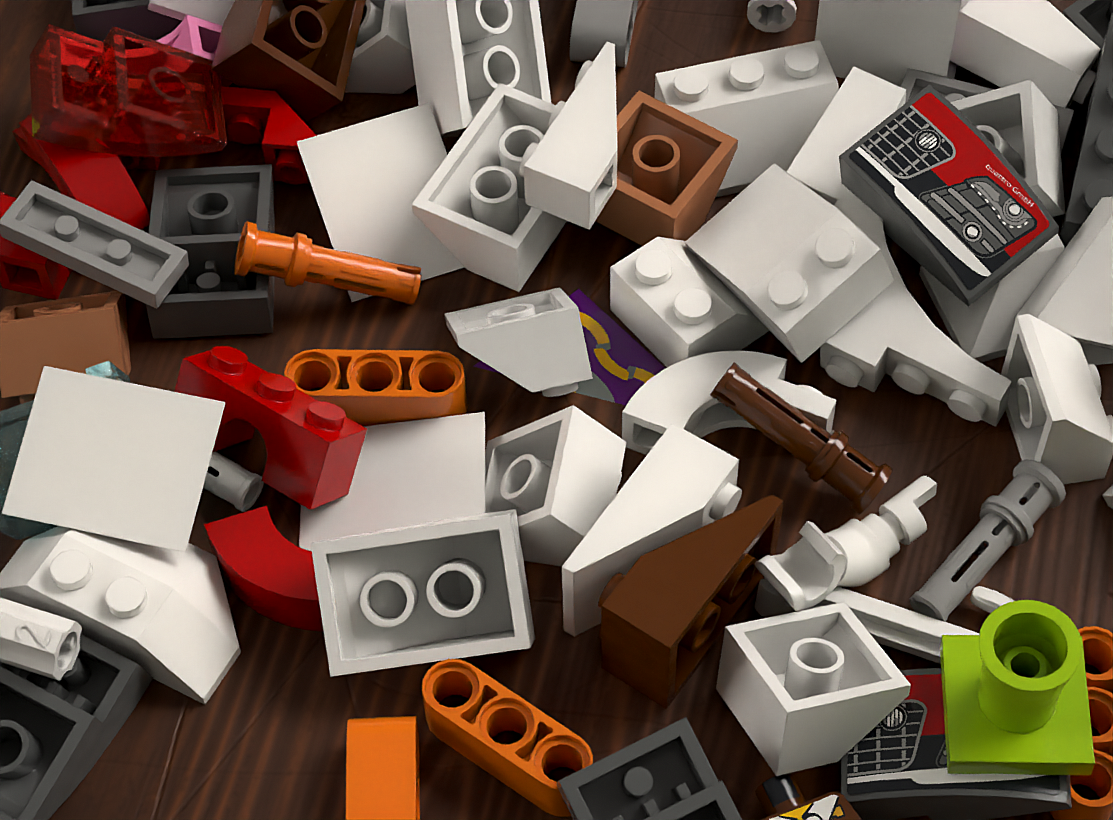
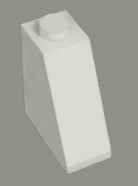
[950,0,1101,108]
[1014,196,1113,350]

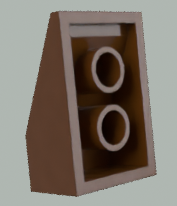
[211,0,366,123]
[598,494,783,709]

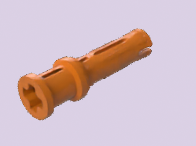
[235,221,421,305]

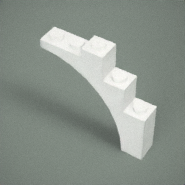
[786,67,1012,427]

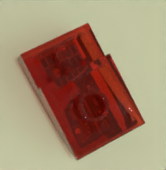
[29,24,227,157]

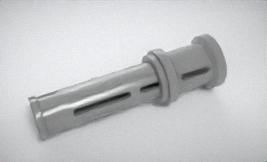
[909,459,1066,622]

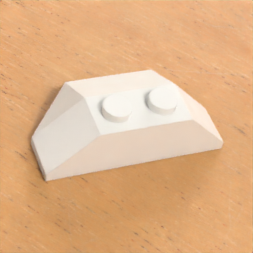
[0,526,241,705]

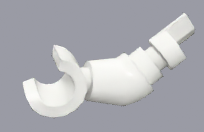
[755,476,937,611]

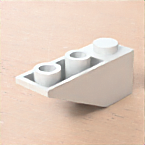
[519,41,617,230]

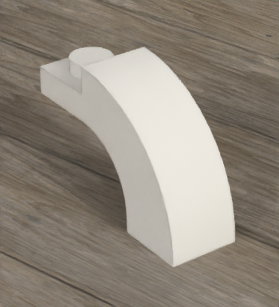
[622,350,836,455]

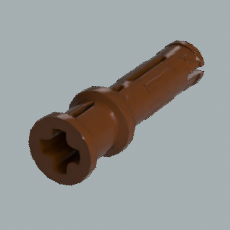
[710,362,893,515]

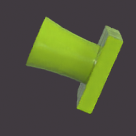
[940,600,1095,775]

